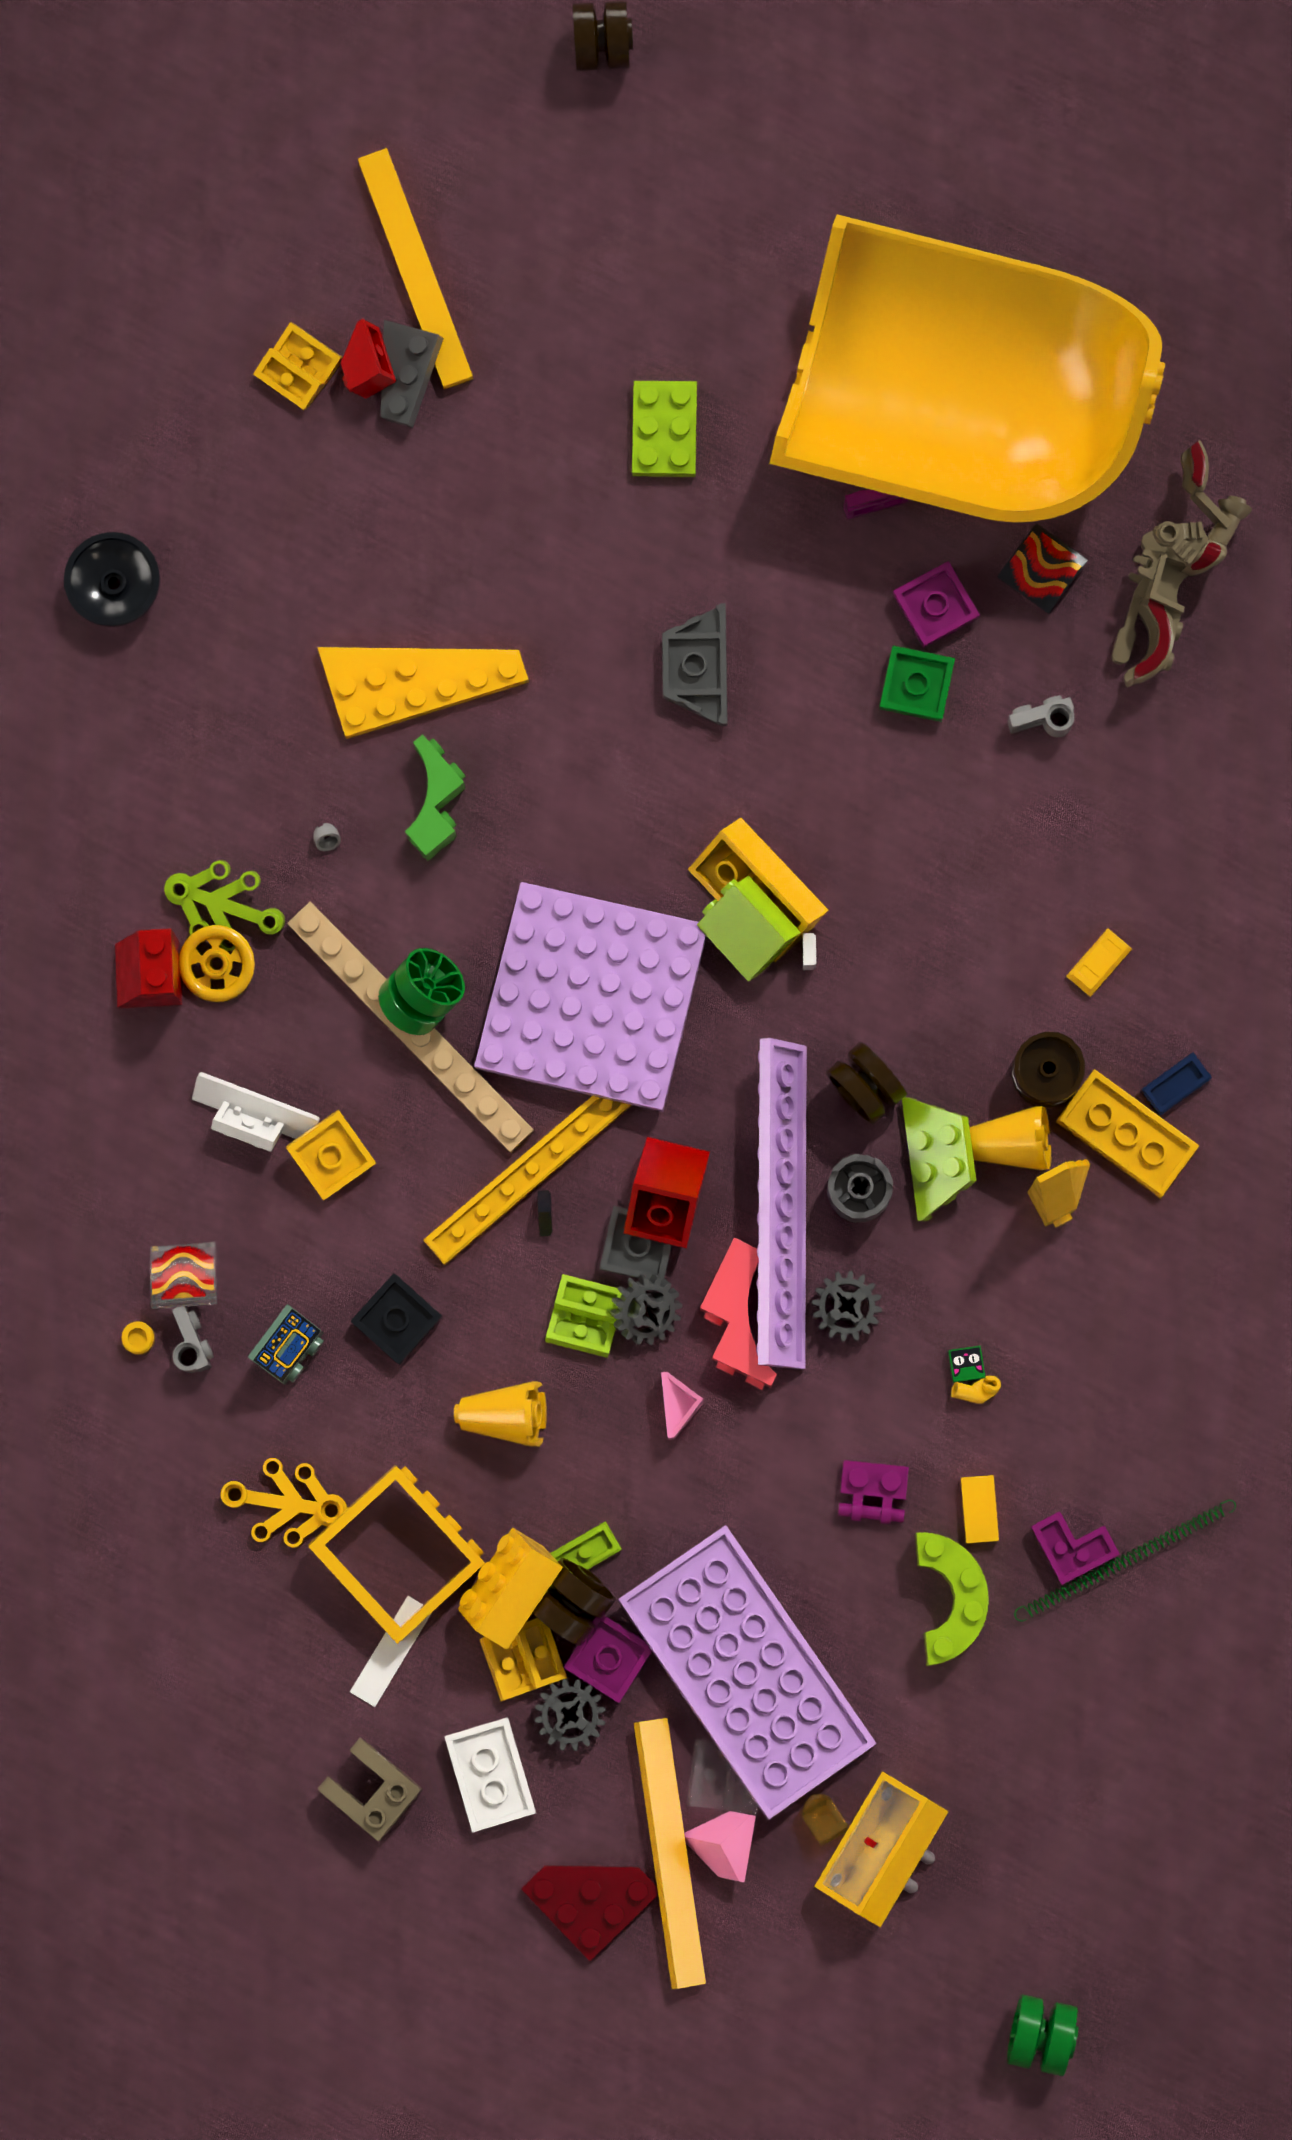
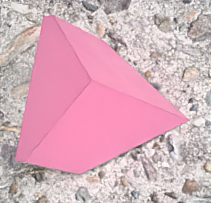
[661,1372,704,1440]
[684,1811,756,1882]

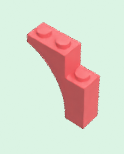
[700,1238,777,1390]

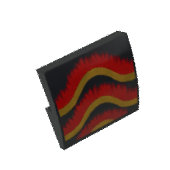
[997,523,1089,614]

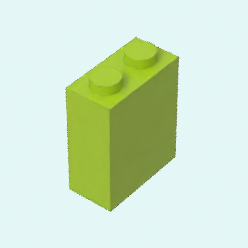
[697,876,801,982]

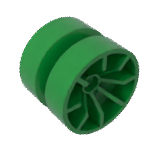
[378,948,465,1035]
[1006,1994,1079,2077]

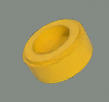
[121,1321,155,1355]

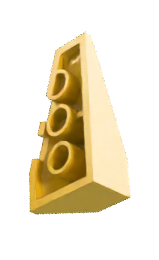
[1027,1159,1090,1228]

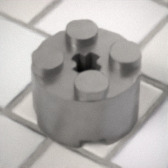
[827,1154,893,1223]

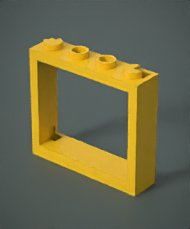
[308,1465,485,1644]

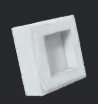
[802,933,816,970]

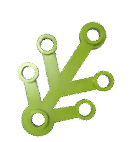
[164,860,285,951]

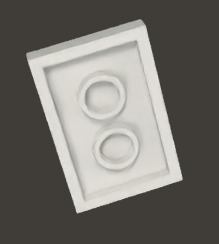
[444,1717,536,1833]

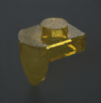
[802,1794,849,1847]

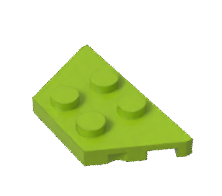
[902,1097,977,1221]

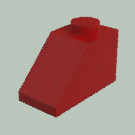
[341,318,397,399]

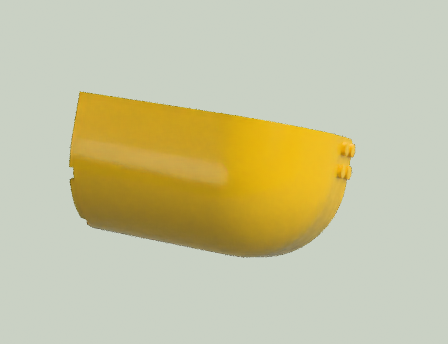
[769,214,1166,522]

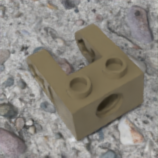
[317,1737,423,1841]

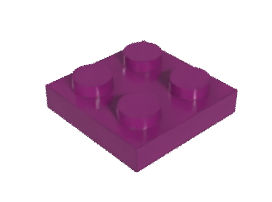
[892,561,980,648]
[563,1615,652,1703]

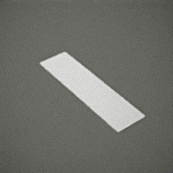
[350,1596,431,1707]

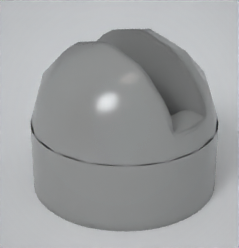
[313,823,341,851]

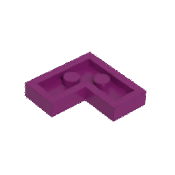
[1030,1511,1120,1585]

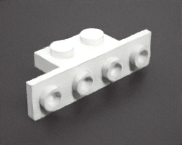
[192,1072,320,1152]

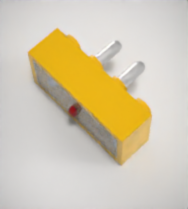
[814,1771,949,1927]

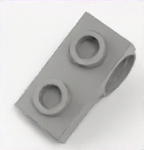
[1007,695,1074,737]
[172,1305,214,1373]

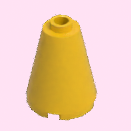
[969,1106,1051,1170]
[454,1381,547,1447]

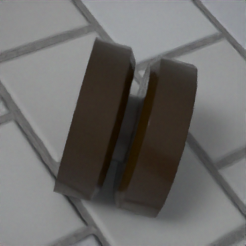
[1011,1031,1085,1108]
[826,1042,907,1125]

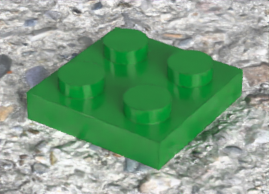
[879,645,955,722]

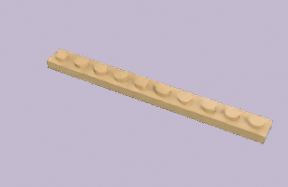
[287,901,534,1153]

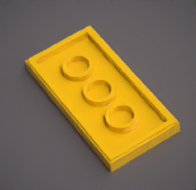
[1056,1069,1199,1199]

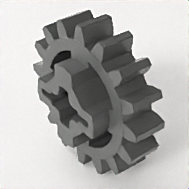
[811,1271,882,1342]
[610,1273,682,1345]
[535,1679,606,1751]

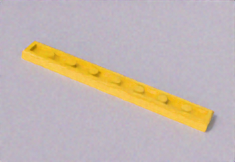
[357,148,473,390]
[423,1096,632,1265]
[634,1718,706,1989]

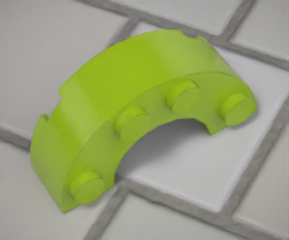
[915,1532,989,1666]

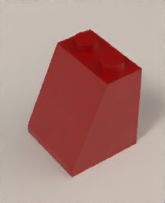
[115,928,182,1009]
[623,1137,710,1248]

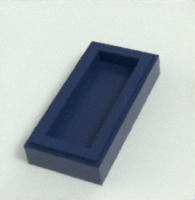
[1140,1052,1212,1116]

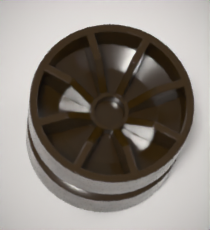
[572,1,633,71]
[532,1558,616,1645]

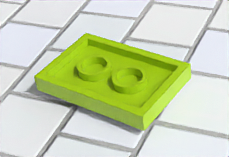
[632,381,697,477]

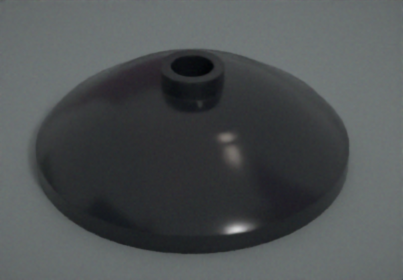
[64,532,160,627]

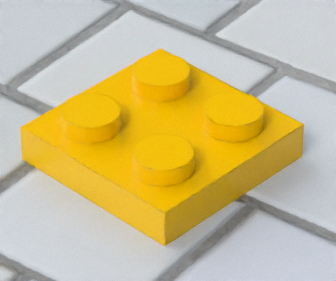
[285,1109,376,1201]

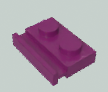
[844,489,908,520]

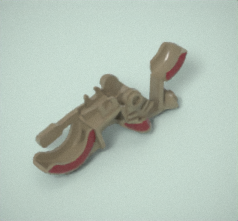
[1111,440,1252,687]

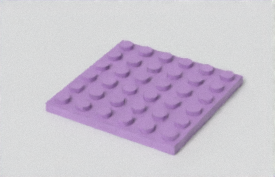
[474,882,707,1112]

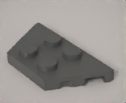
[662,603,727,726]

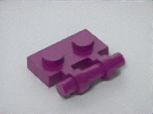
[838,1460,909,1525]

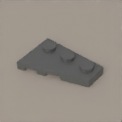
[381,320,444,428]

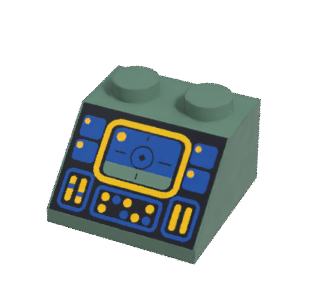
[248,1304,324,1385]

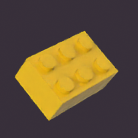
[458,1527,563,1649]

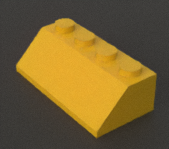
[688,818,829,962]

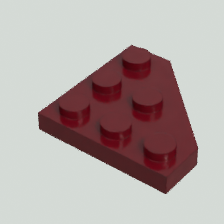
[521,1865,658,1961]

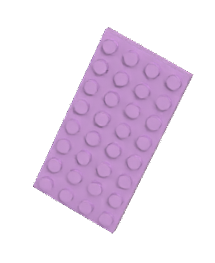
[617,1525,877,1820]

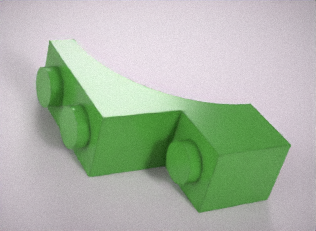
[405,734,466,861]

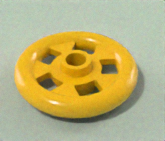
[179,925,255,1002]

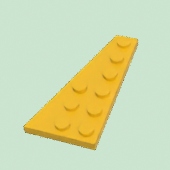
[317,647,529,739]

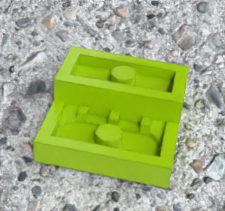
[545,1274,622,1358]

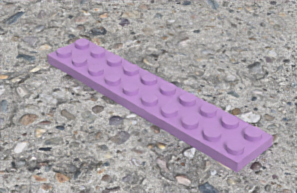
[756,1038,807,1369]

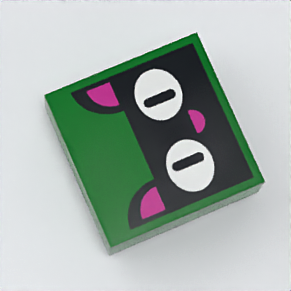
[948,1345,986,1383]

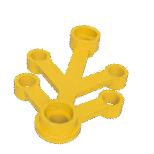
[221,1458,348,1548]

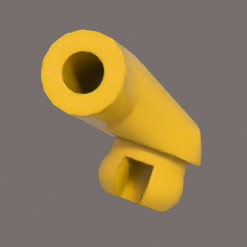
[951,1375,1001,1404]

